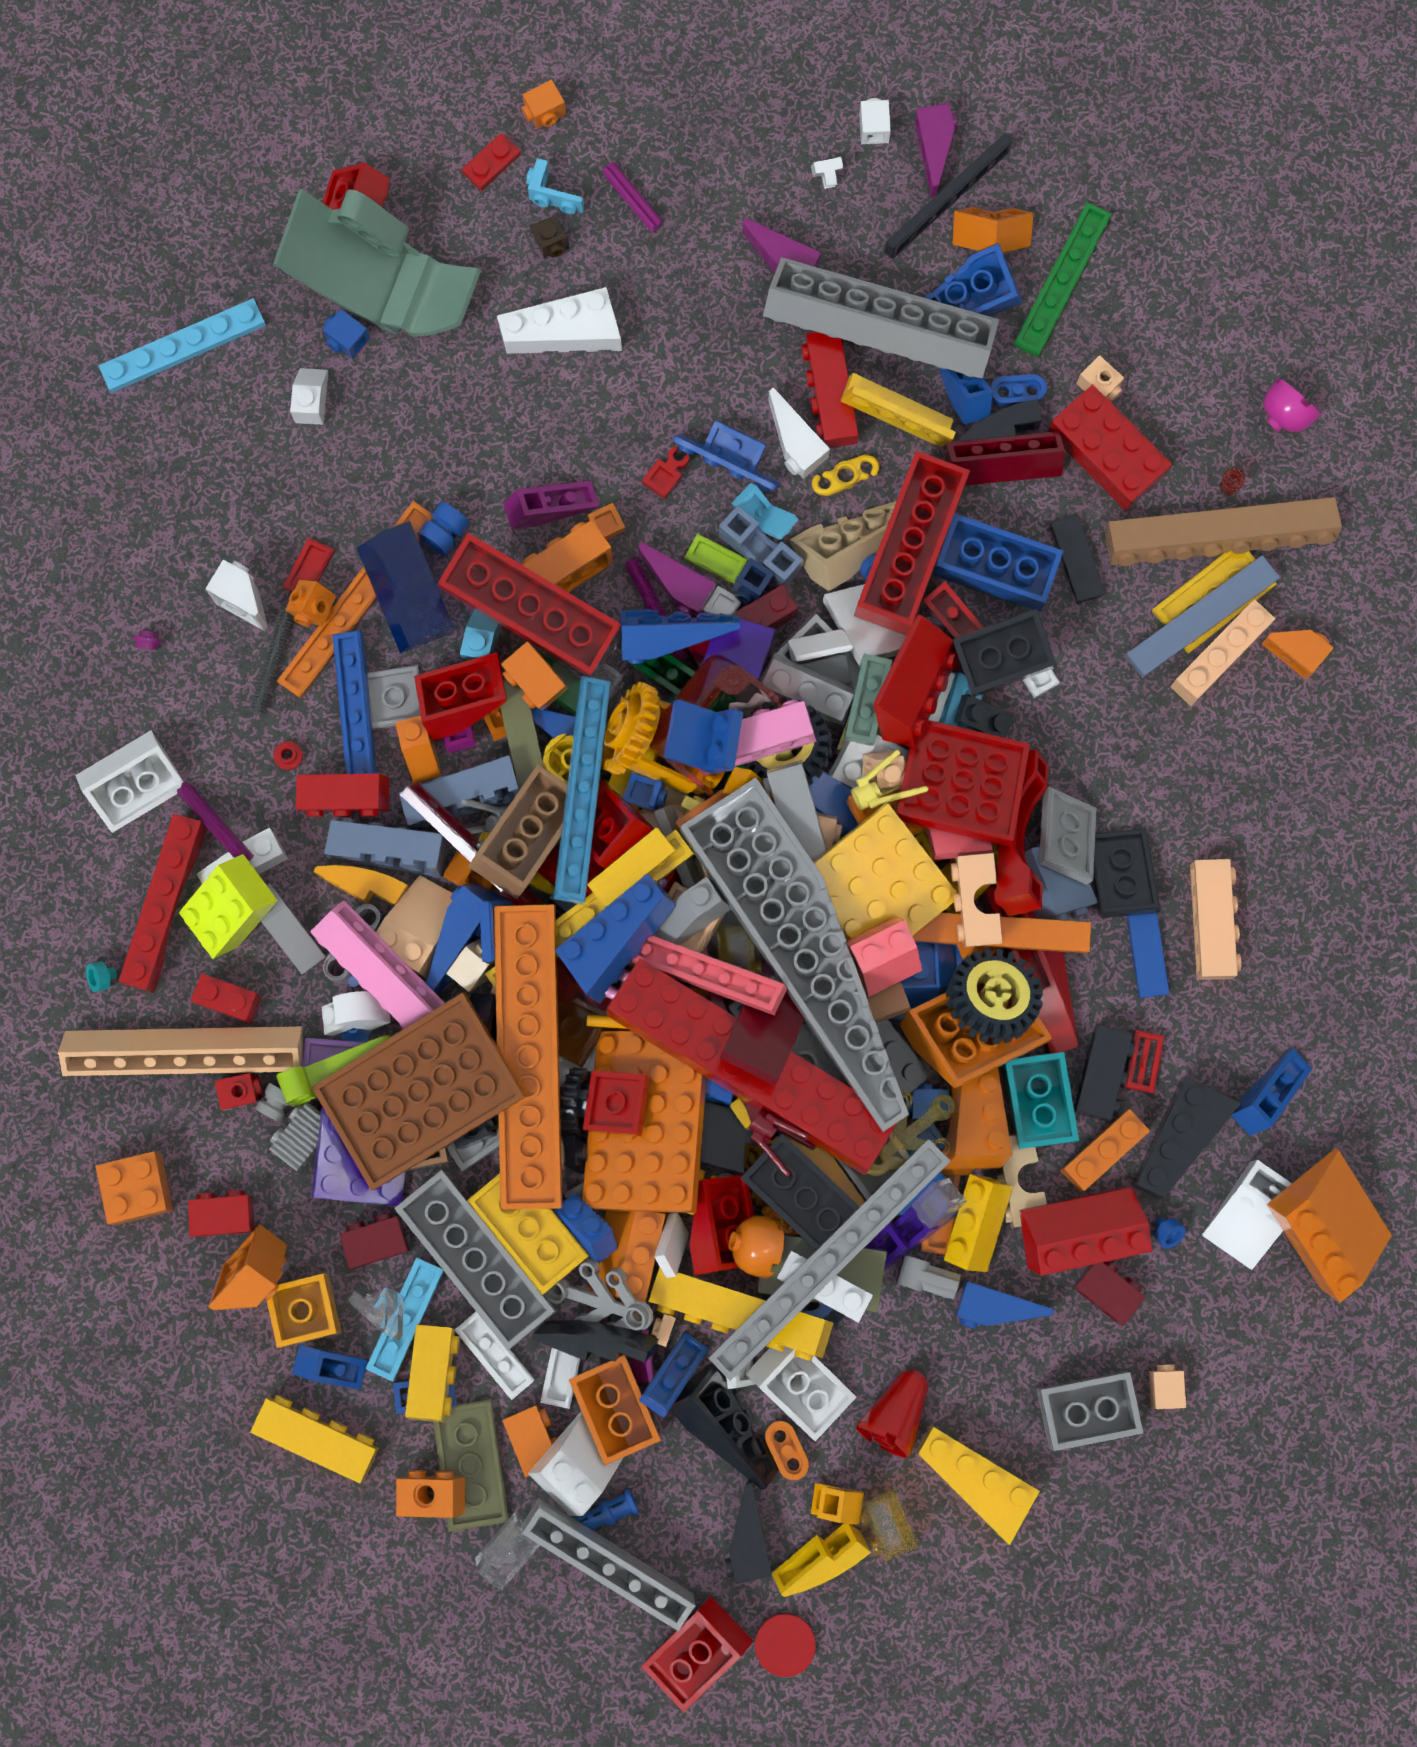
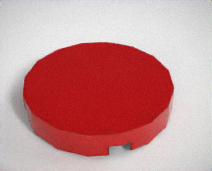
[755,1613,816,1677]

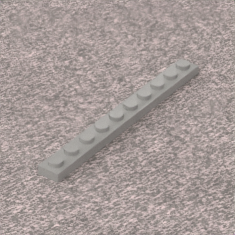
[708,1139,950,1381]

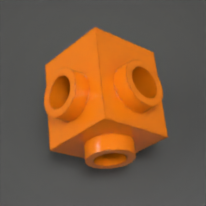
[285,580,337,627]

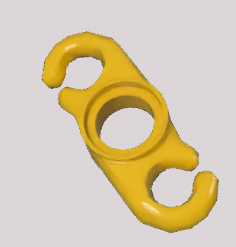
[812,454,880,496]

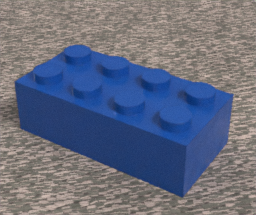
[933,513,1063,613]

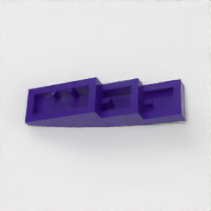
[864,1186,960,1270]

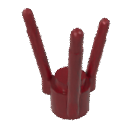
[748,1108,816,1177]

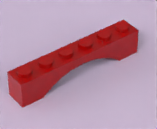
[994,749,1049,916]
[118,814,207,993]

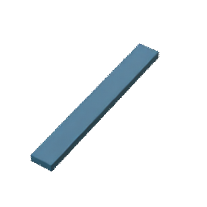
[553,676,611,904]

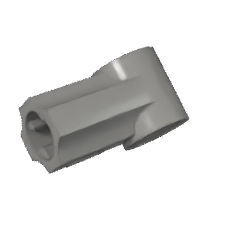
[897,1255,961,1299]

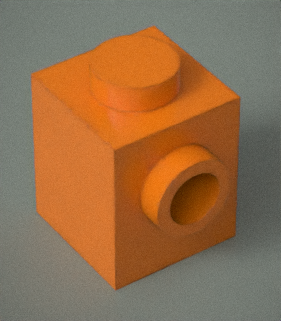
[521,79,566,129]

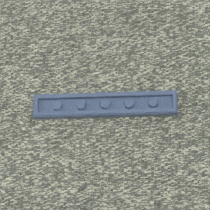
[1125,555,1280,678]

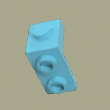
[526,158,584,214]
[731,483,798,539]

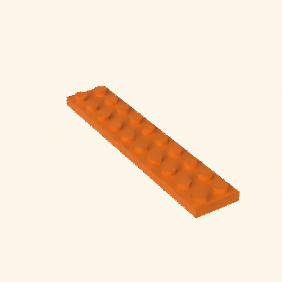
[494,905,563,1210]

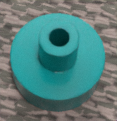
[86,961,117,992]

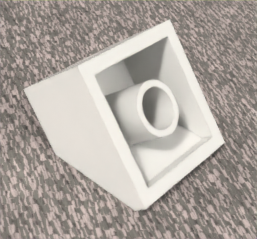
[205,560,268,631]

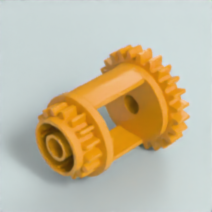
[601,682,725,795]

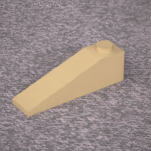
[790,501,896,591]

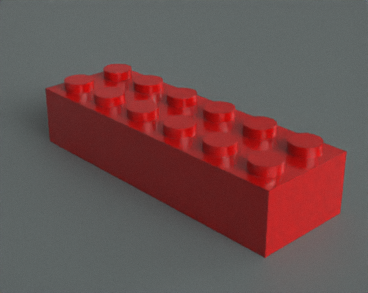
[854,451,970,636]
[437,533,621,677]

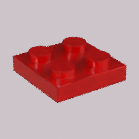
[583,1070,650,1136]

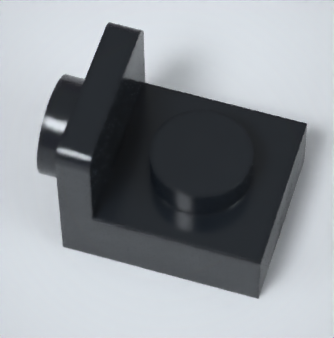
[564,1135,587,1174]

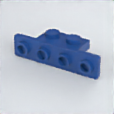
[673,420,781,492]

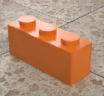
[1060,1109,1150,1192]

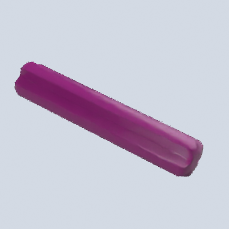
[603,162,662,232]

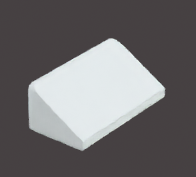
[788,629,853,662]

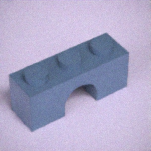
[719,505,803,588]

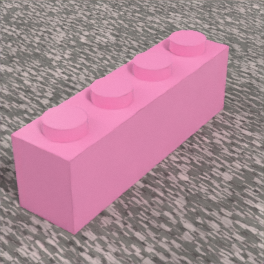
[699,700,817,776]

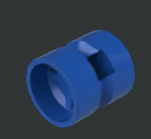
[417,501,470,556]

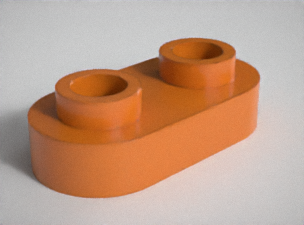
[765,1421,809,1480]

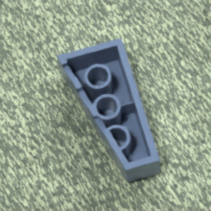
[399,755,519,830]
[324,817,449,878]

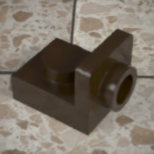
[530,215,569,258]

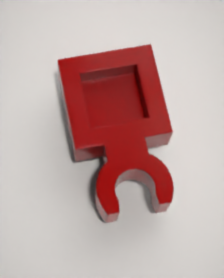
[642,446,689,500]

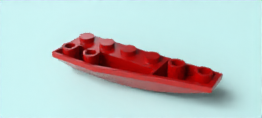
[982,886,1079,1054]

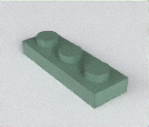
[844,653,892,746]

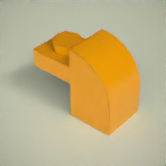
[811,1483,864,1524]

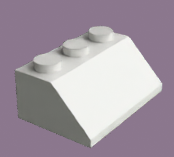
[75,730,184,833]

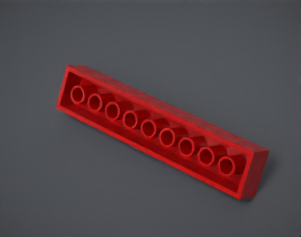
[607,958,897,1176]

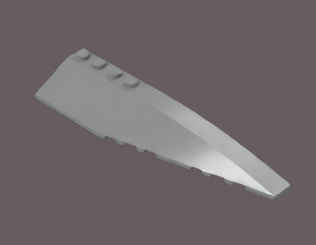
[680,778,909,1132]

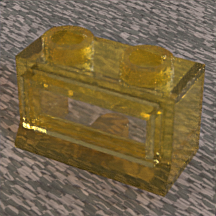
[717,925,762,974]
[860,1487,919,1562]

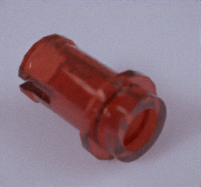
[1220,467,1245,496]

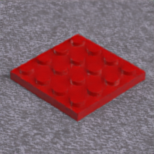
[896,720,1030,847]

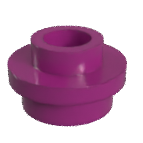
[133,630,162,650]

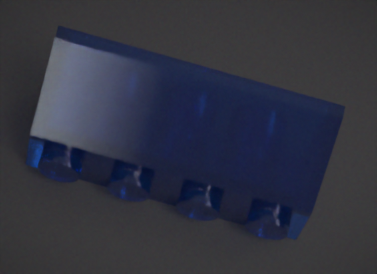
[357,521,454,654]

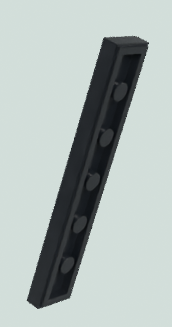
[884,132,1012,259]

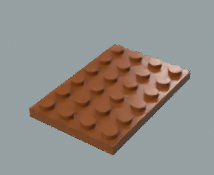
[312,993,527,1191]

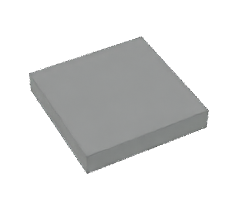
[367,665,420,731]

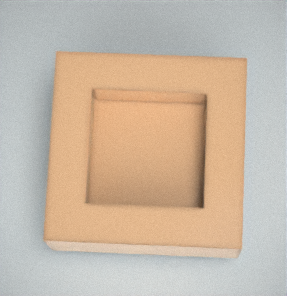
[651,1314,676,1347]

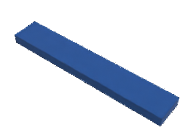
[332,630,377,774]

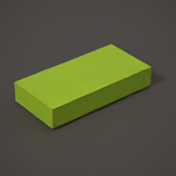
[684,533,748,585]

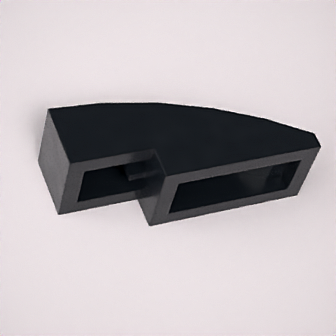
[958,399,1042,441]

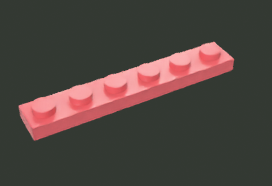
[630,936,787,1015]

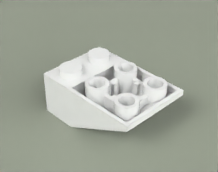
[1202,1160,1292,1270]

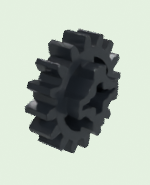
[560,1067,591,1133]

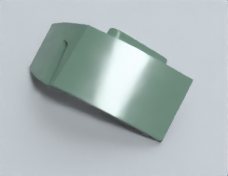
[273,189,481,337]

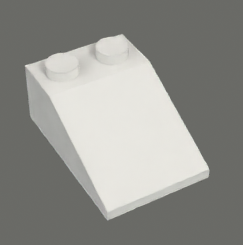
[746,1347,856,1441]
[528,1411,624,1516]

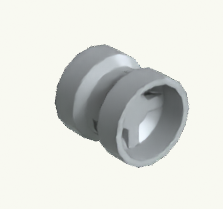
[255,1083,288,1123]

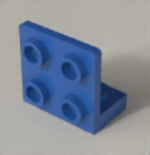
[664,699,743,774]

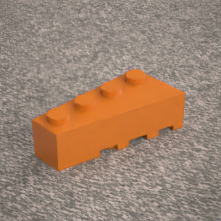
[944,1067,1012,1169]

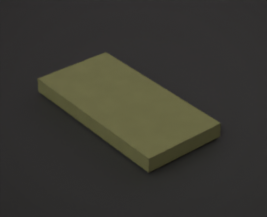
[758,1235,887,1313]
[433,1399,509,1532]

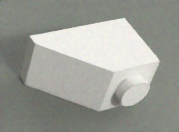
[290,368,328,425]

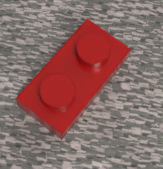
[461,133,521,192]

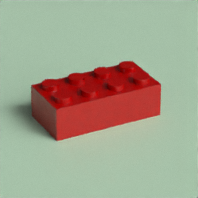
[1047,384,1172,511]

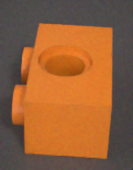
[396,1470,465,1518]

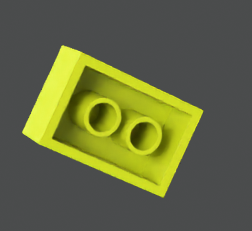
[179,854,278,959]

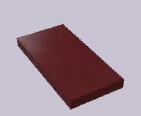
[719,973,805,1086]

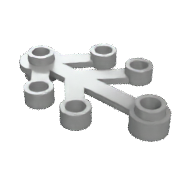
[544,1259,653,1330]

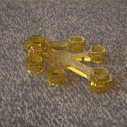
[867,1090,955,1176]

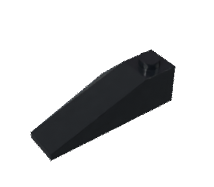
[670,1363,779,1490]

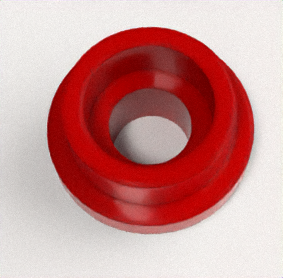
[273,741,303,770]

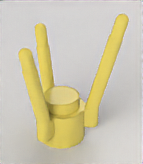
[851,750,929,811]

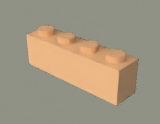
[1170,599,1276,706]
[1190,859,1241,980]

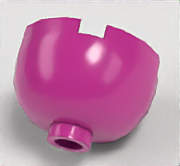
[1263,377,1321,433]

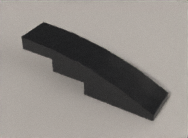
[531,1320,659,1363]

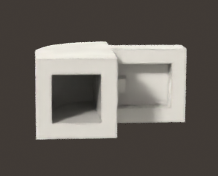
[322,991,391,1036]

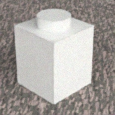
[859,98,891,144]

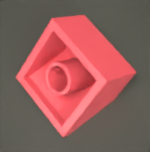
[846,916,922,997]

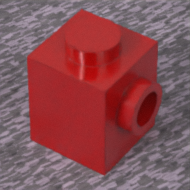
[215,1072,263,1110]

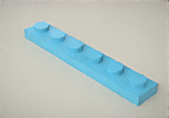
[98,298,266,393]

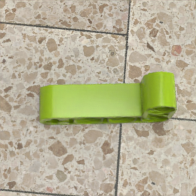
[276,1035,391,1106]

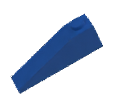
[620,610,740,664]
[426,883,508,996]

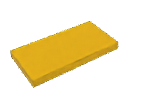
[1152,550,1277,654]
[467,1173,589,1295]

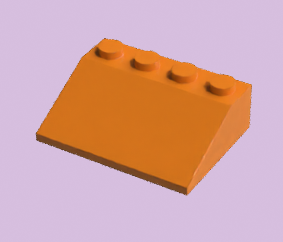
[899,983,1052,1088]
[1266,1148,1392,1303]

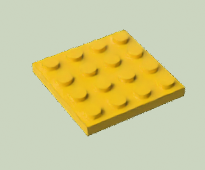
[813,803,957,941]

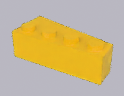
[916,1425,1040,1545]

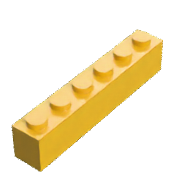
[648,1267,834,1362]

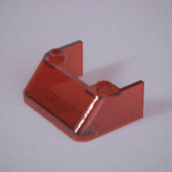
[649,654,783,796]

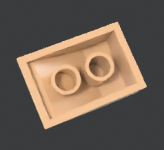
[376,875,452,979]

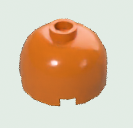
[729,1216,784,1278]

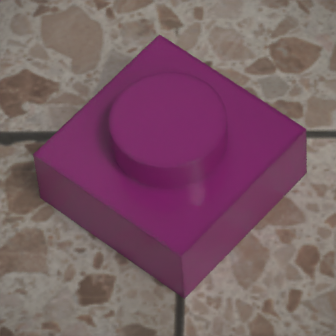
[444,725,477,754]

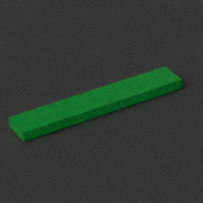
[1013,202,1112,358]

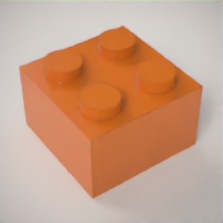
[95,1151,173,1225]

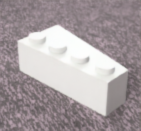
[497,287,622,354]

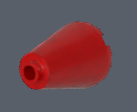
[855,1369,929,1458]

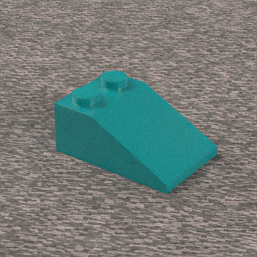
[1002,1052,1079,1150]

